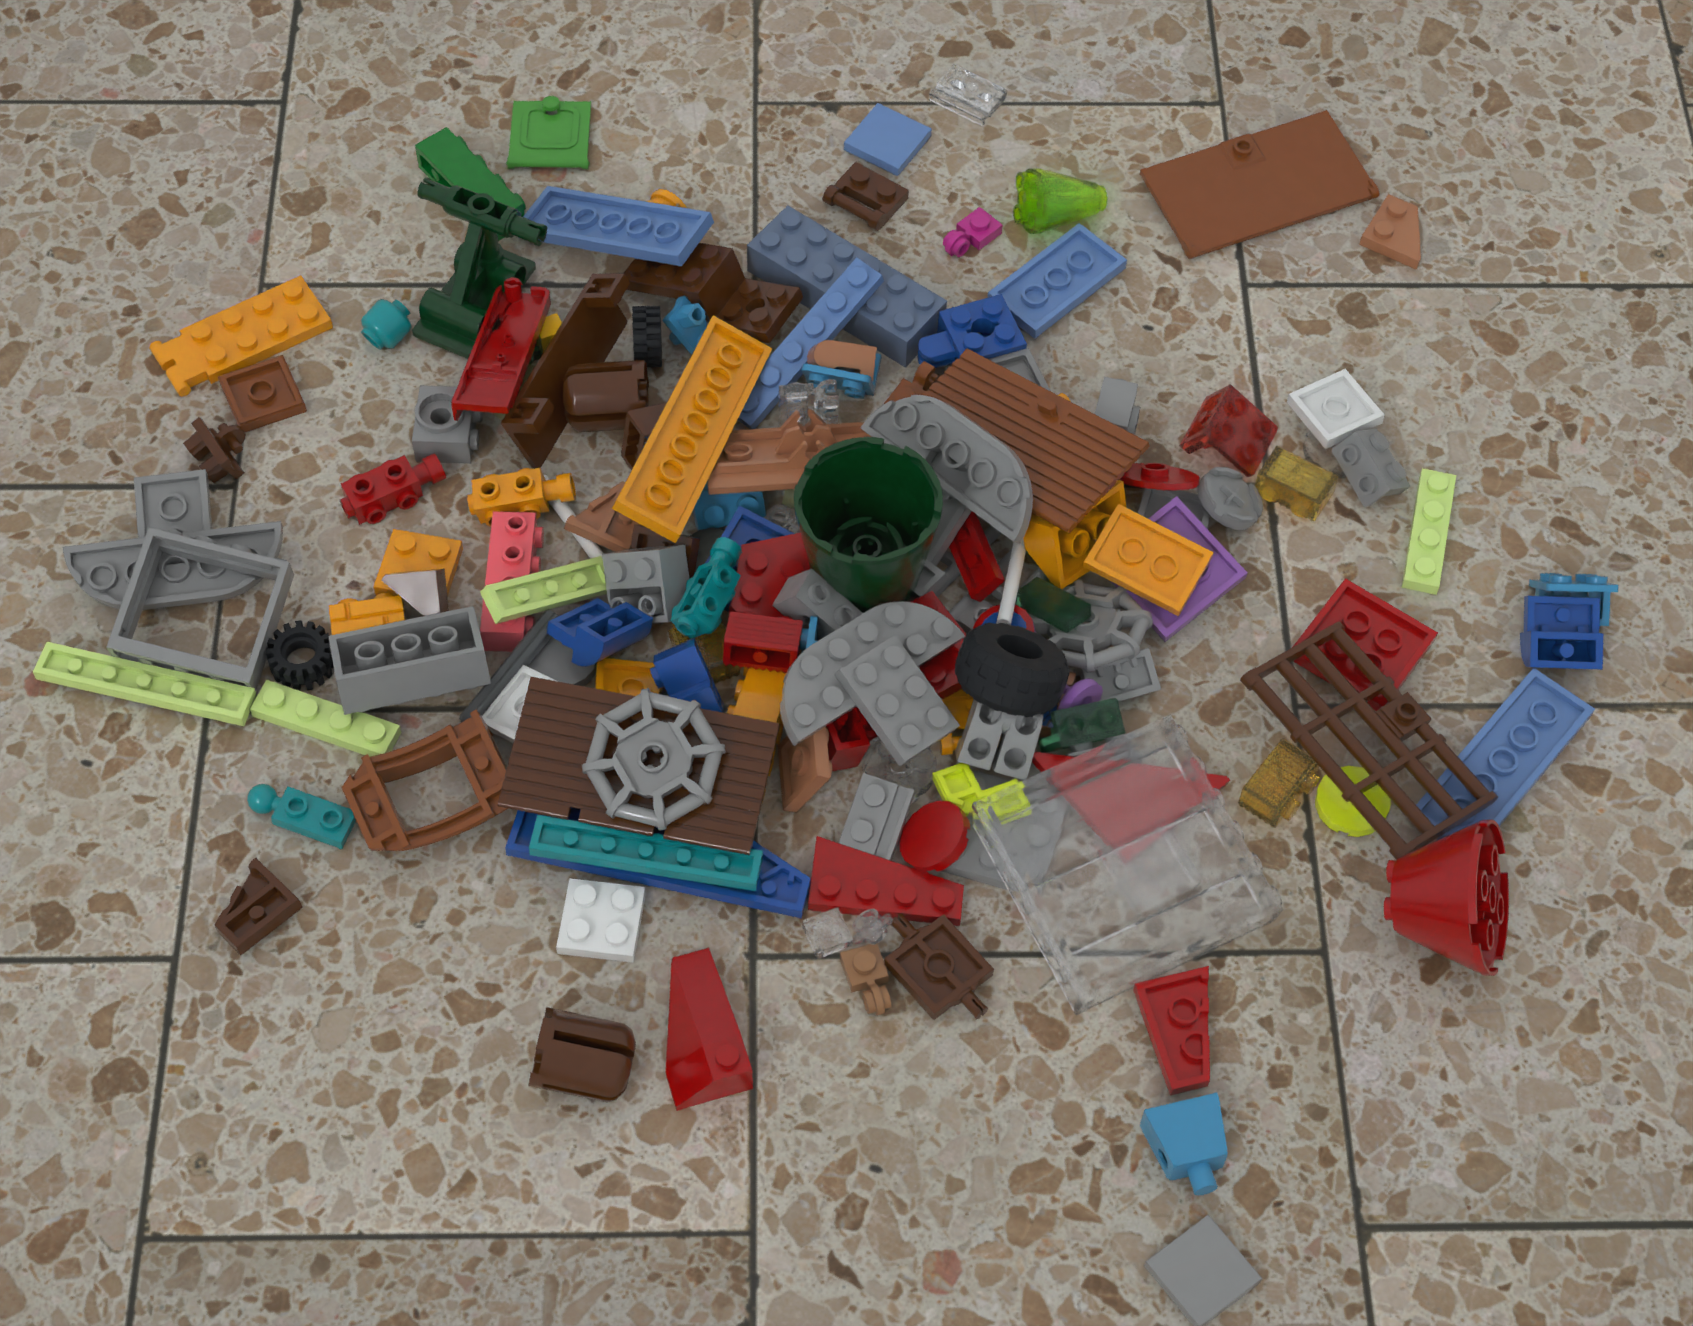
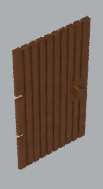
[498,677,780,855]

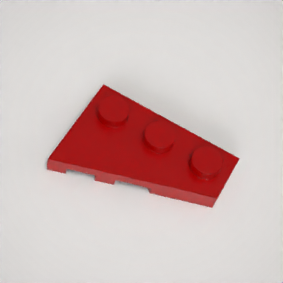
[1133,966,1210,1096]

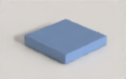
[844,103,932,176]

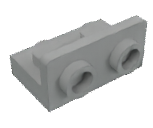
[1073,648,1161,709]

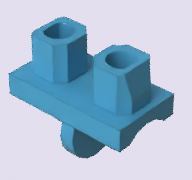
[662,296,708,355]

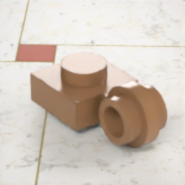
[840,942,891,1016]

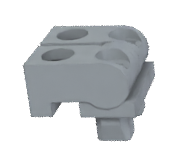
[955,700,1043,781]

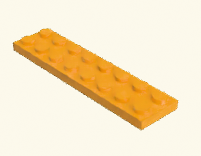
[611,315,773,543]

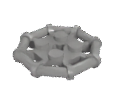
[1027,579,1153,673]
[582,688,726,830]

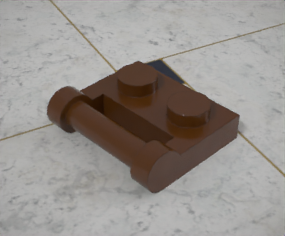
[822,162,909,231]

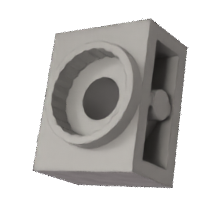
[1095,377,1141,435]
[412,385,483,464]

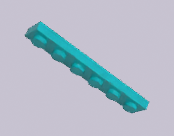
[529,815,763,891]

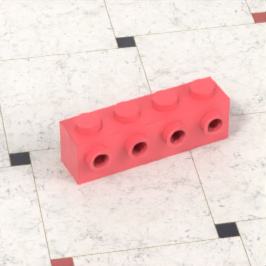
[480,512,544,652]

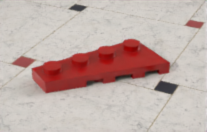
[808,836,964,926]

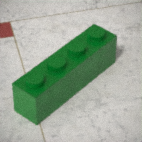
[415,127,526,241]

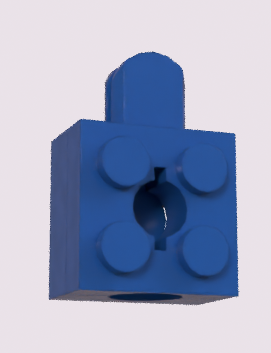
[917,294,1027,368]

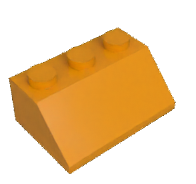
[1023,480,1127,590]

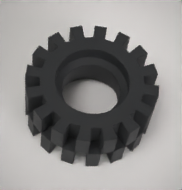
[632,306,662,367]
[266,620,334,691]

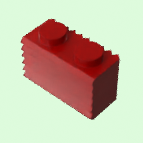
[723,611,803,673]

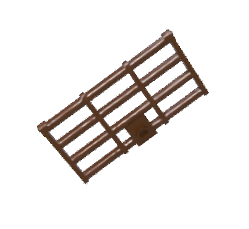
[1240,621,1498,860]

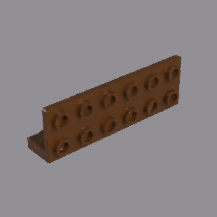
[501,273,630,469]

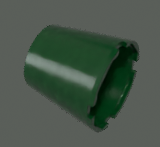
[794,437,943,613]

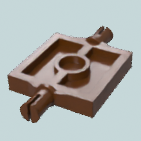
[884,913,994,1020]

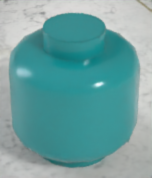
[361,299,412,350]

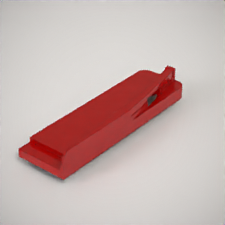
[451,278,551,421]

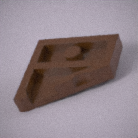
[214,858,303,956]

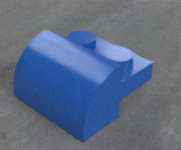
[1520,596,1604,670]
[547,598,653,667]

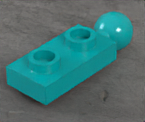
[247,784,356,849]

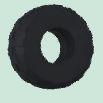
[954,623,1070,717]

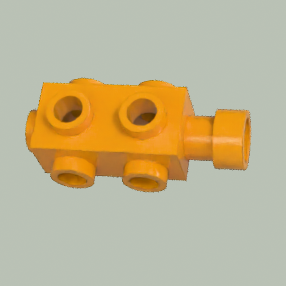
[467,468,576,527]

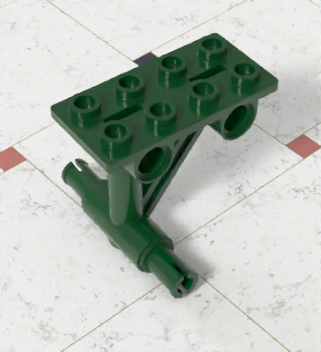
[412,177,547,359]

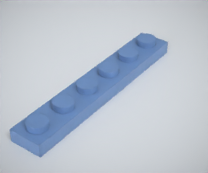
[738,257,884,429]

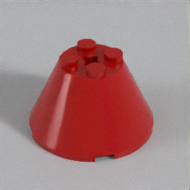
[1383,820,1509,976]

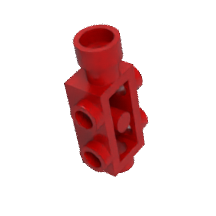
[339,453,446,525]

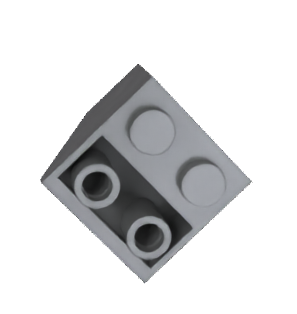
[602,545,689,623]

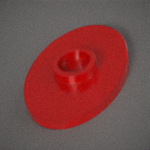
[1120,463,1200,490]

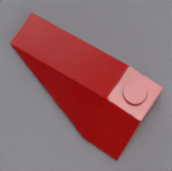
[665,948,753,1111]

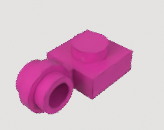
[943,207,1003,257]

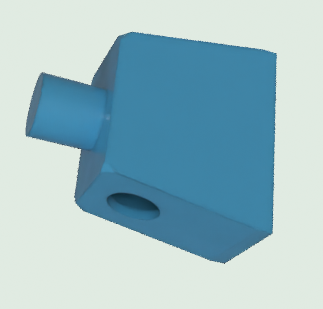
[1140,1093,1228,1195]

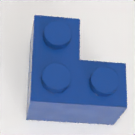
[650,638,725,713]

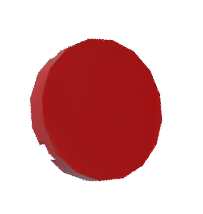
[900,801,970,873]

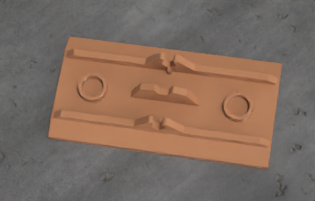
[707,409,871,495]

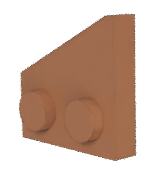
[1359,194,1421,269]
[564,481,641,551]

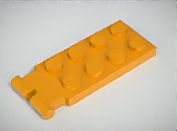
[149,275,333,397]

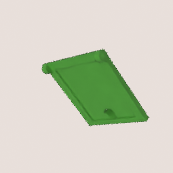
[506,96,591,169]

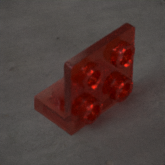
[1179,384,1278,477]

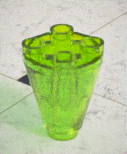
[1013,168,1107,234]

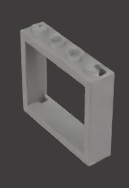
[106,527,294,691]

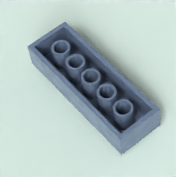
[747,205,947,368]

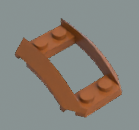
[341,710,508,851]

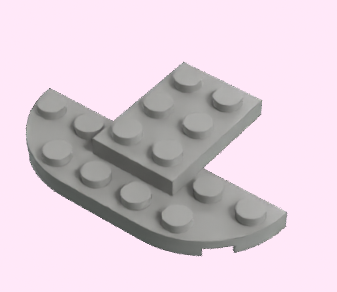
[860,395,1033,566]
[63,469,283,610]
[780,601,965,766]

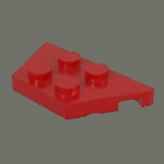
[728,533,810,617]

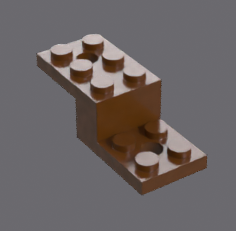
[624,243,804,343]

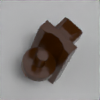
[183,417,246,483]

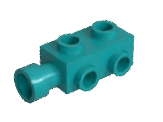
[670,537,742,639]

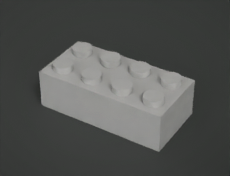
[328,606,491,715]

